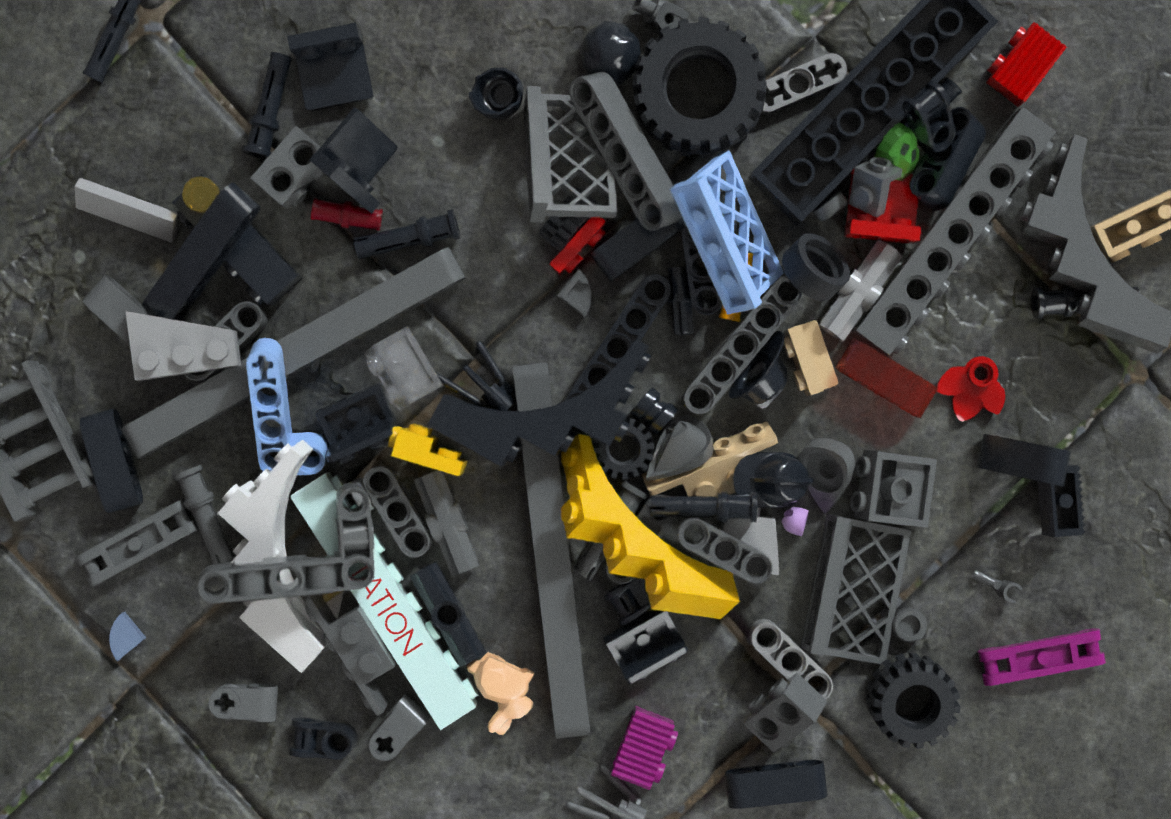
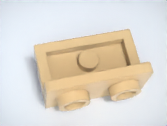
[783,320,838,396]

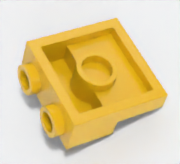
[388,423,467,476]

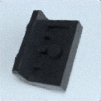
[603,609,689,684]

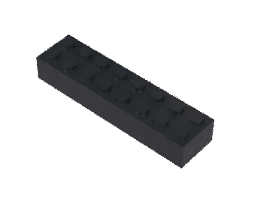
[748,0,999,226]

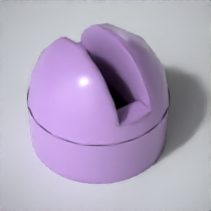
[782,507,809,537]

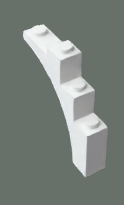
[218,440,327,673]

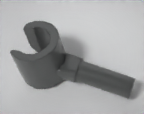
[972,570,1022,603]

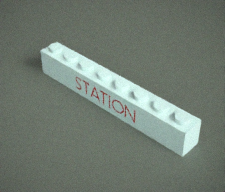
[290,472,479,730]

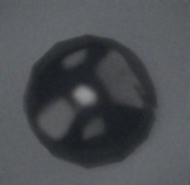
[469,68,524,120]

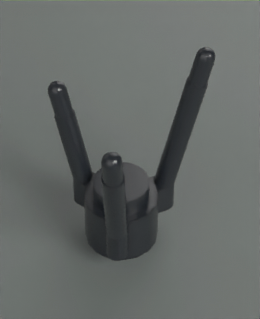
[432,341,516,411]

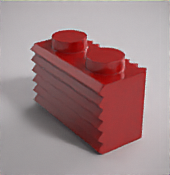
[986,22,1067,107]

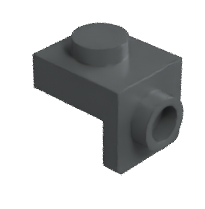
[849,157,903,217]

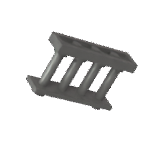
[0,360,96,522]

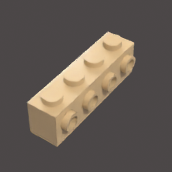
[1090,189,1171,263]

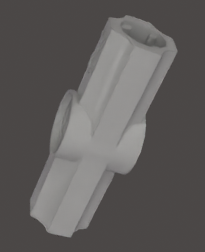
[818,240,903,342]

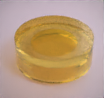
[183,177,220,213]

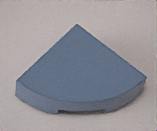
[109,612,146,661]

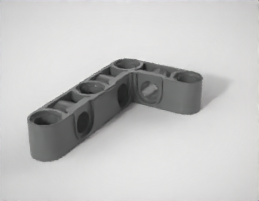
[198,482,375,603]

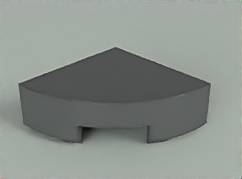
[557,269,592,318]

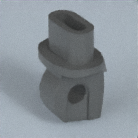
[632,0,689,30]

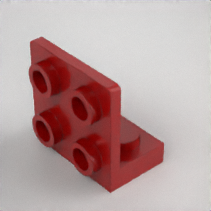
[844,168,921,244]

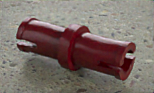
[311,198,383,231]

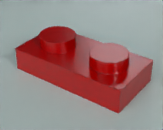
[549,217,606,275]

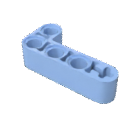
[246,338,328,475]

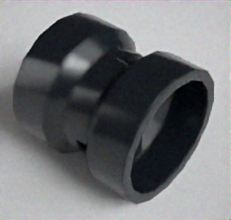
[630,387,678,435]

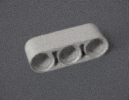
[748,619,833,699]

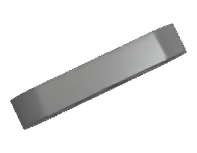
[761,53,847,115]

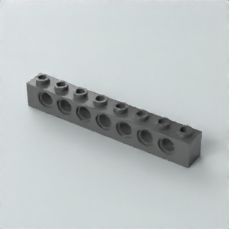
[852,107,1056,356]

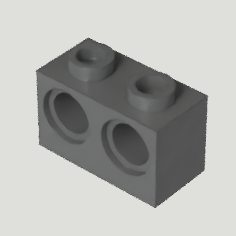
[251,126,325,209]
[744,673,828,753]

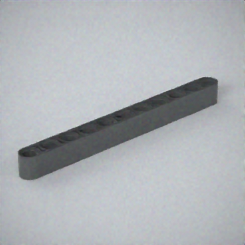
[121,247,466,460]
[513,362,591,739]

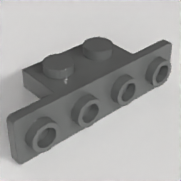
[304,594,396,716]

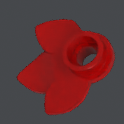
[936,356,1005,422]

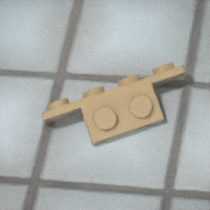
[642,422,778,496]

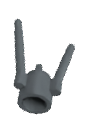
[566,765,647,819]

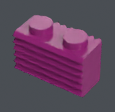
[611,706,678,790]

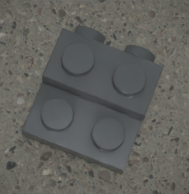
[850,450,937,528]

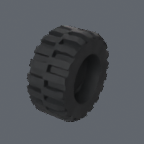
[632,17,767,158]

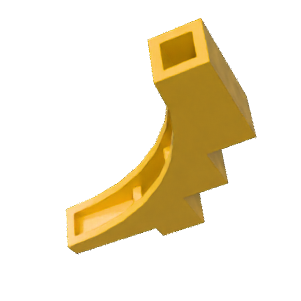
[561,434,740,619]

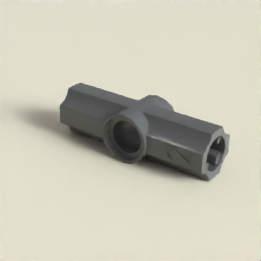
[414,470,480,576]

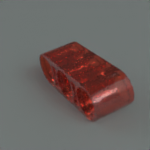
[835,338,938,419]

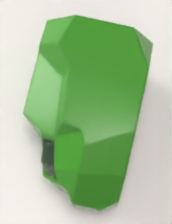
[874,123,919,181]

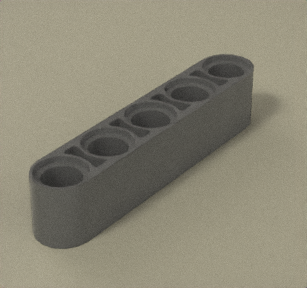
[569,72,682,231]
[682,276,803,414]

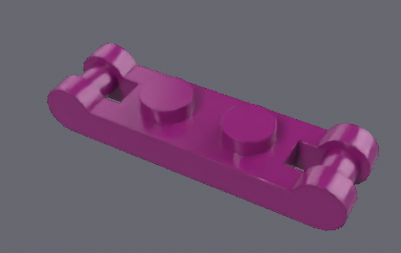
[978,628,1106,686]

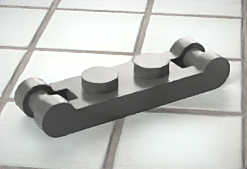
[75,499,199,588]

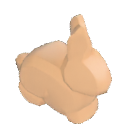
[466,652,535,735]

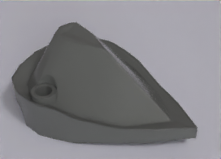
[646,415,714,481]
[798,438,855,514]

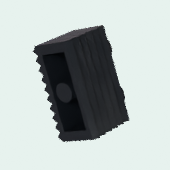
[1038,464,1086,537]

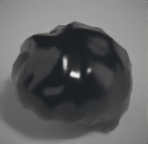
[580,21,641,86]

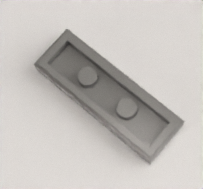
[74,178,178,243]

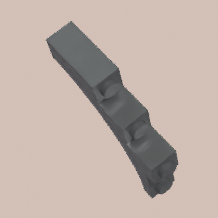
[1019,134,1171,354]

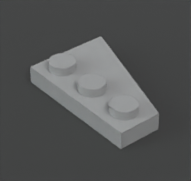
[125,311,241,381]

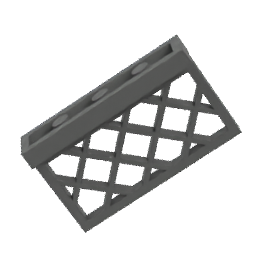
[523,86,617,223]
[801,514,912,665]

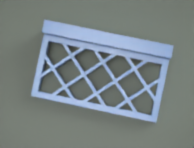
[670,150,784,315]

